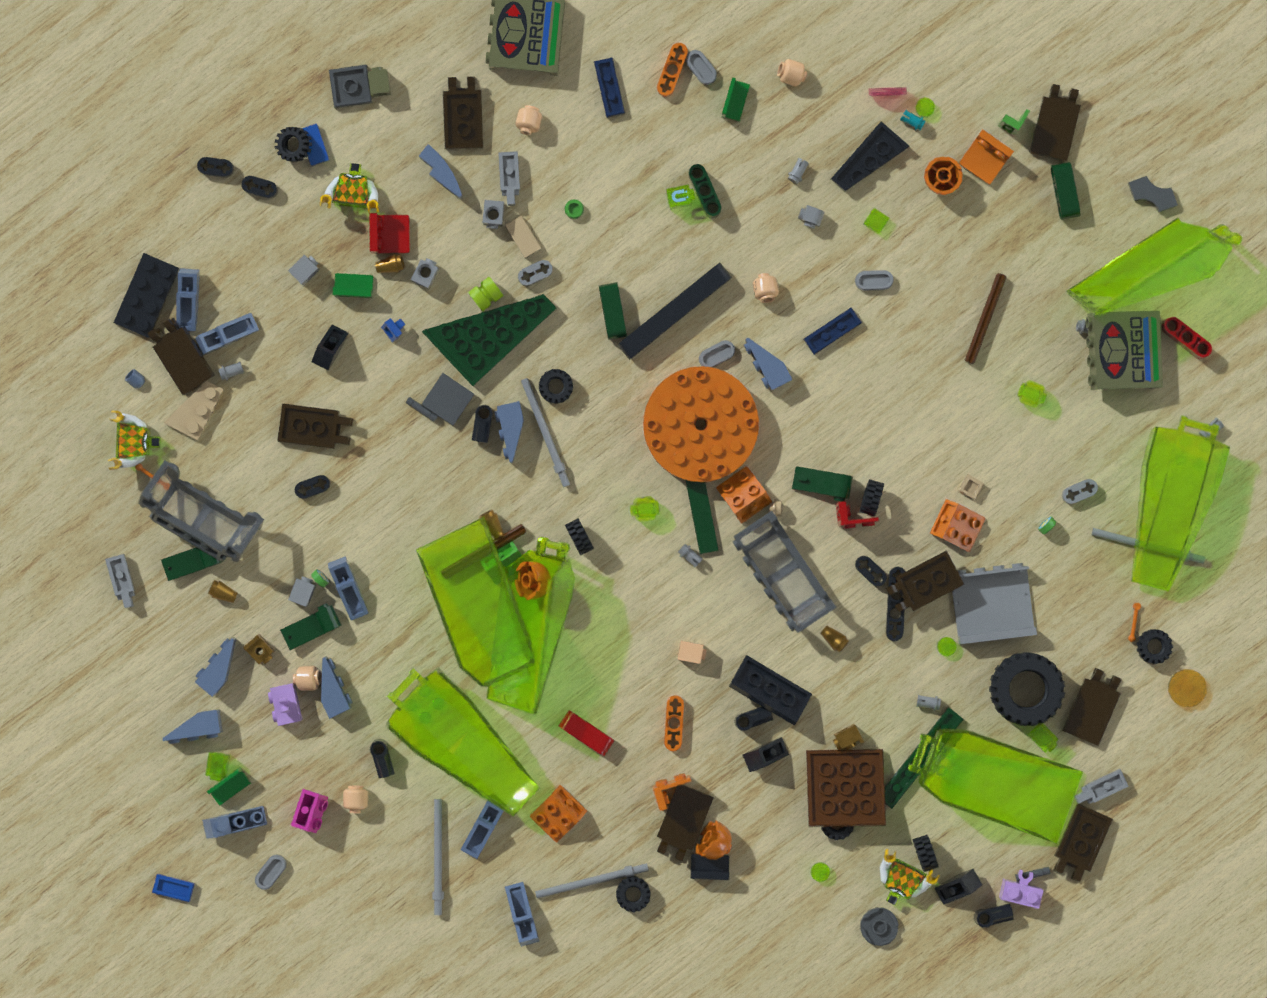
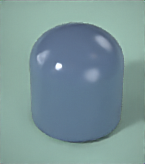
[125,369,145,389]

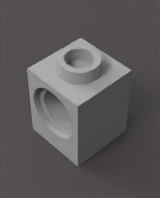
[482,200,504,229]
[288,255,319,286]
[411,258,439,289]
[288,576,316,607]

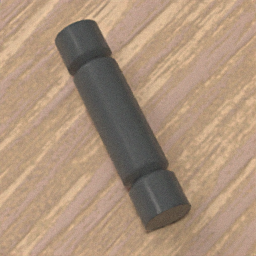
[406,397,438,422]
[1015,866,1051,882]

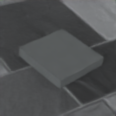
[329,64,372,108]
[422,373,475,426]

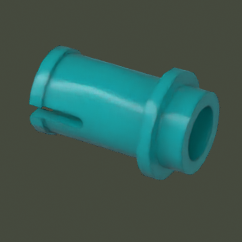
[900,110,926,131]

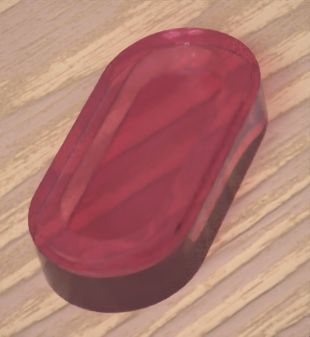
[868,87,907,96]

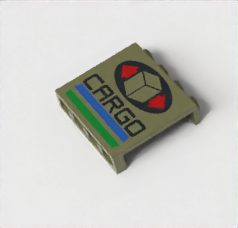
[486,0,565,76]
[1085,311,1163,390]

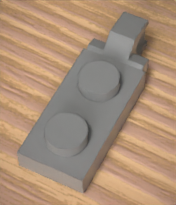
[499,151,520,206]
[105,554,135,608]
[1074,769,1128,804]

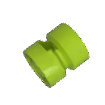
[468,276,504,312]

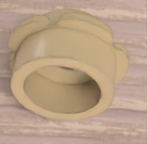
[770,499,782,517]

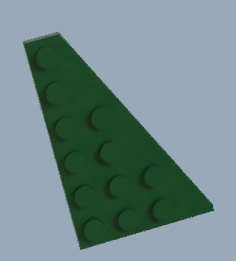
[422,294,557,386]

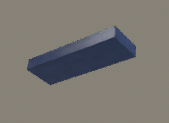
[594,57,625,118]
[803,307,862,355]

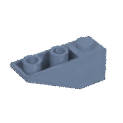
[744,338,792,391]
[494,401,524,463]
[195,637,236,697]
[321,656,353,719]
[163,709,223,744]
[202,806,267,839]

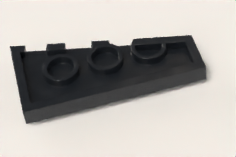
[830,121,910,192]

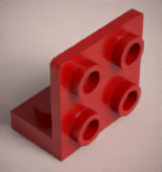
[369,213,410,254]
[835,501,879,529]

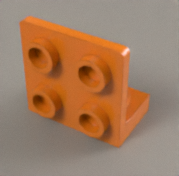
[959,129,1014,185]
[716,466,772,524]
[930,499,985,552]
[653,773,691,811]
[530,785,587,842]

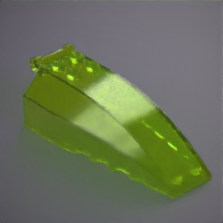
[1131,415,1230,592]
[386,667,540,817]

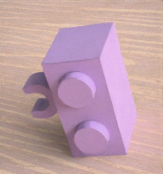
[268,683,303,726]
[999,869,1043,909]

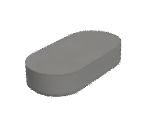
[686,50,717,85]
[855,270,894,291]
[699,340,735,368]
[255,855,287,890]

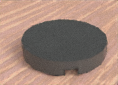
[860,907,899,946]

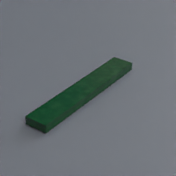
[685,480,719,554]
[885,707,964,809]

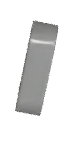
[518,260,553,286]
[1062,479,1098,504]

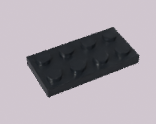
[113,253,180,339]
[729,655,812,726]

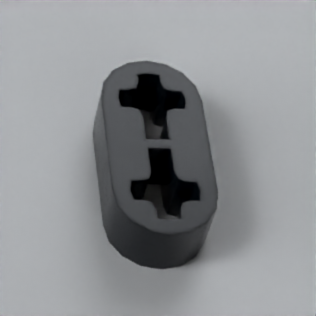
[197,157,234,178]
[241,176,278,199]
[295,475,331,499]
[855,556,887,586]

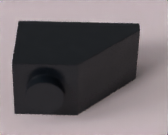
[311,324,349,371]
[743,737,789,772]
[935,868,982,905]

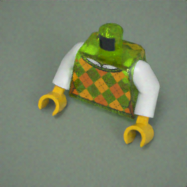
[320,163,379,213]
[108,410,161,470]
[880,849,940,906]

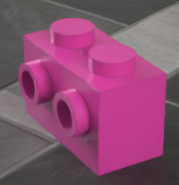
[291,789,328,833]

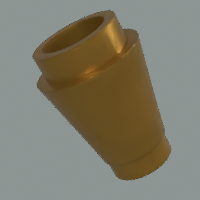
[375,254,405,273]
[479,509,504,539]
[208,580,238,603]
[820,625,849,653]

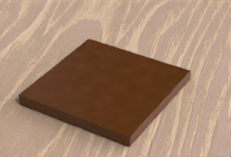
[806,749,886,827]

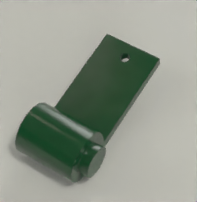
[792,466,853,502]
[161,540,223,581]
[280,603,342,650]

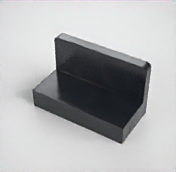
[690,854,730,880]

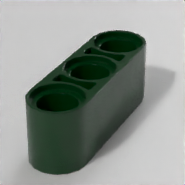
[1051,162,1081,220]
[688,164,722,218]
[599,282,627,340]

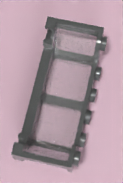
[138,461,264,562]
[732,511,836,633]

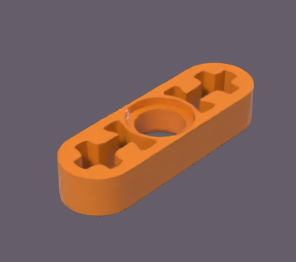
[657,43,688,97]
[664,695,684,751]

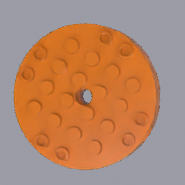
[643,366,759,482]

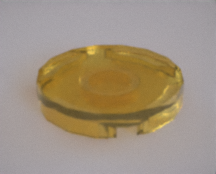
[1168,669,1207,707]

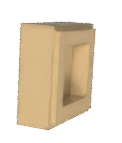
[958,474,984,500]

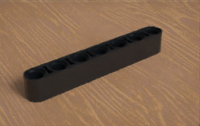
[618,263,732,360]

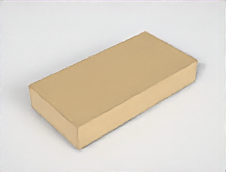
[505,216,541,258]

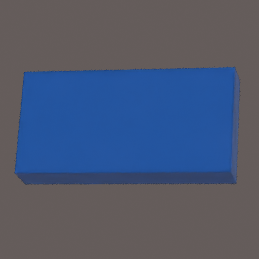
[302,123,329,166]
[152,874,195,902]

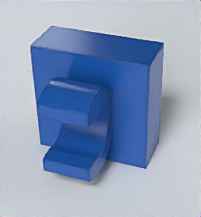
[381,318,405,342]

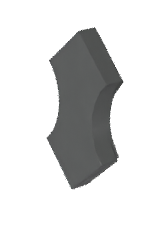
[1128,176,1178,212]

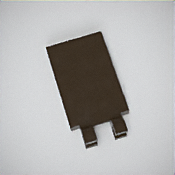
[443,76,483,149]
[1029,84,1081,162]
[148,318,215,396]
[277,403,353,449]
[886,550,965,612]
[1062,668,1122,746]
[657,784,714,862]
[1053,803,1113,882]

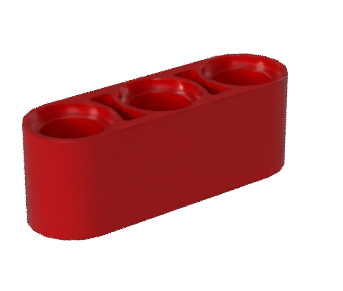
[1161,317,1212,359]
[558,710,615,757]

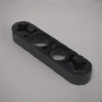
[885,567,906,641]

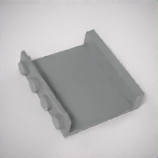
[952,563,1037,644]

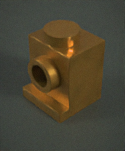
[243,634,275,665]
[833,724,864,750]

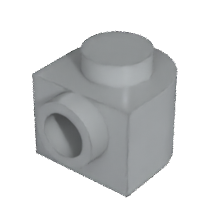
[798,205,824,229]

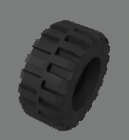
[989,652,1065,726]

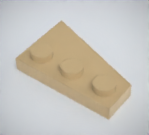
[164,381,225,440]

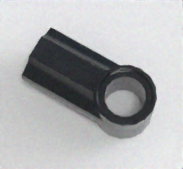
[472,404,493,443]
[734,706,773,731]
[370,739,395,778]
[974,903,1014,928]

